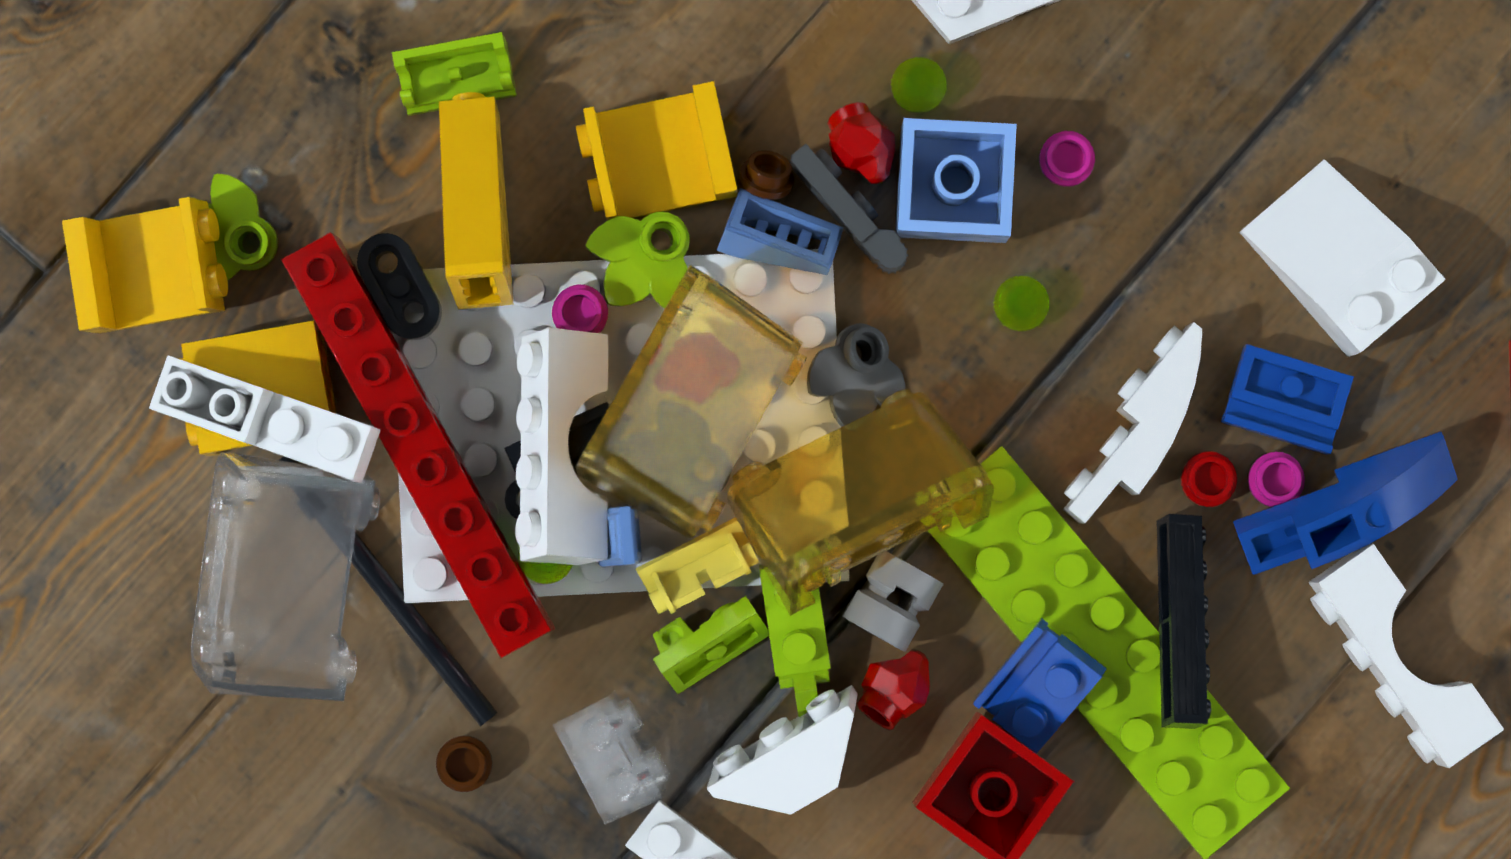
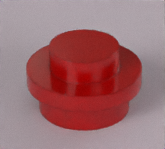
[1181,451,1237,507]

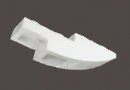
[1063,322,1203,524]
[149,355,381,483]

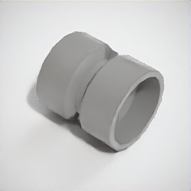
[842,549,943,652]

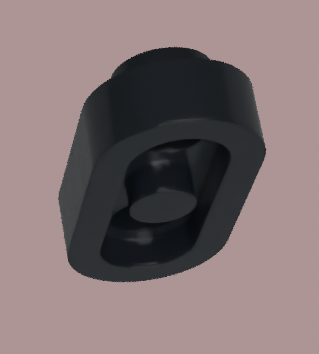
[357,233,442,340]

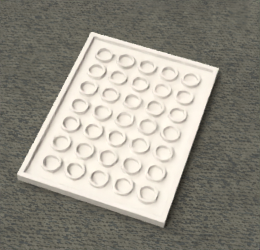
[389,249,849,603]

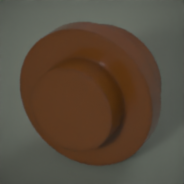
[738,150,794,200]
[436,736,492,792]

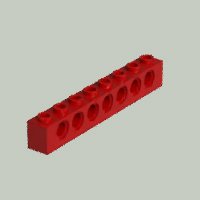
[281,232,555,658]

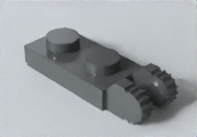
[790,144,909,275]

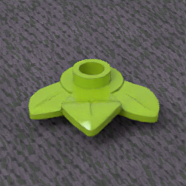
[208,174,278,280]
[585,212,691,311]

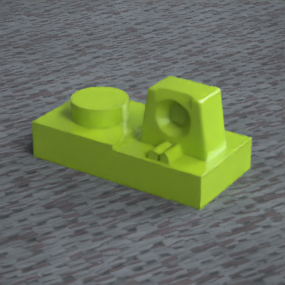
[653,596,769,694]

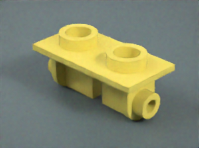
[635,517,759,614]

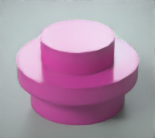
[1039,131,1095,187]
[552,285,608,333]
[1248,452,1305,507]

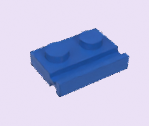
[1221,344,1354,455]
[973,618,1106,754]

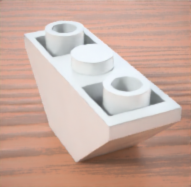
[707,685,858,815]

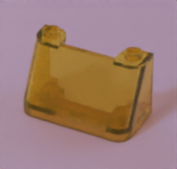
[574,265,807,539]
[727,389,994,616]

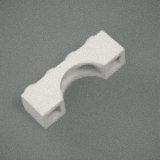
[515,327,608,565]
[1308,544,1504,768]

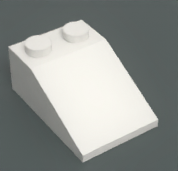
[1240,159,1446,357]

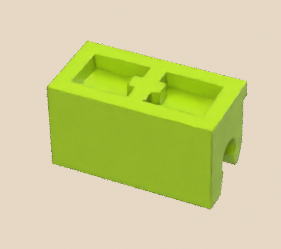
[392,32,517,116]

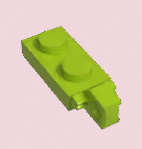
[759,556,831,717]

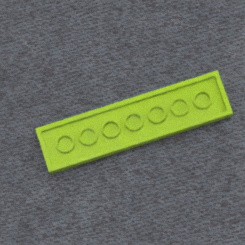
[916,446,1290,859]

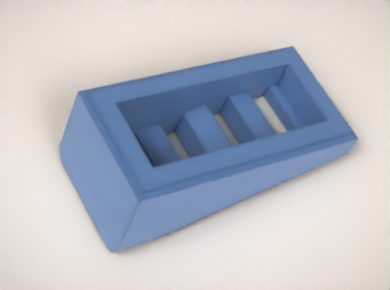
[716,188,844,275]
[597,506,642,567]

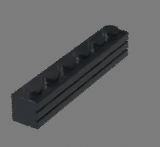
[1156,514,1211,729]

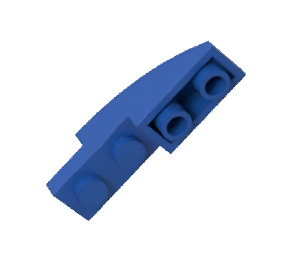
[1233,431,1458,575]

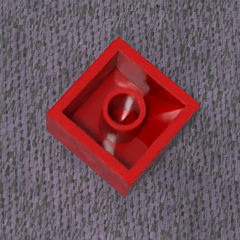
[912,712,1074,859]

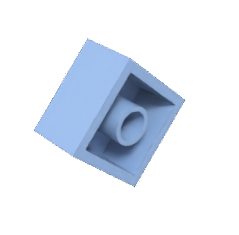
[895,118,1017,243]

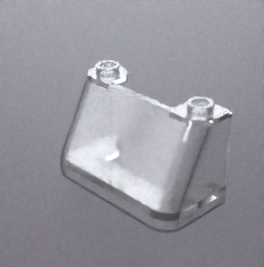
[191,453,380,701]

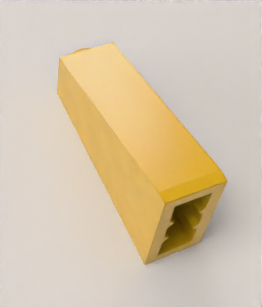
[439,92,514,310]

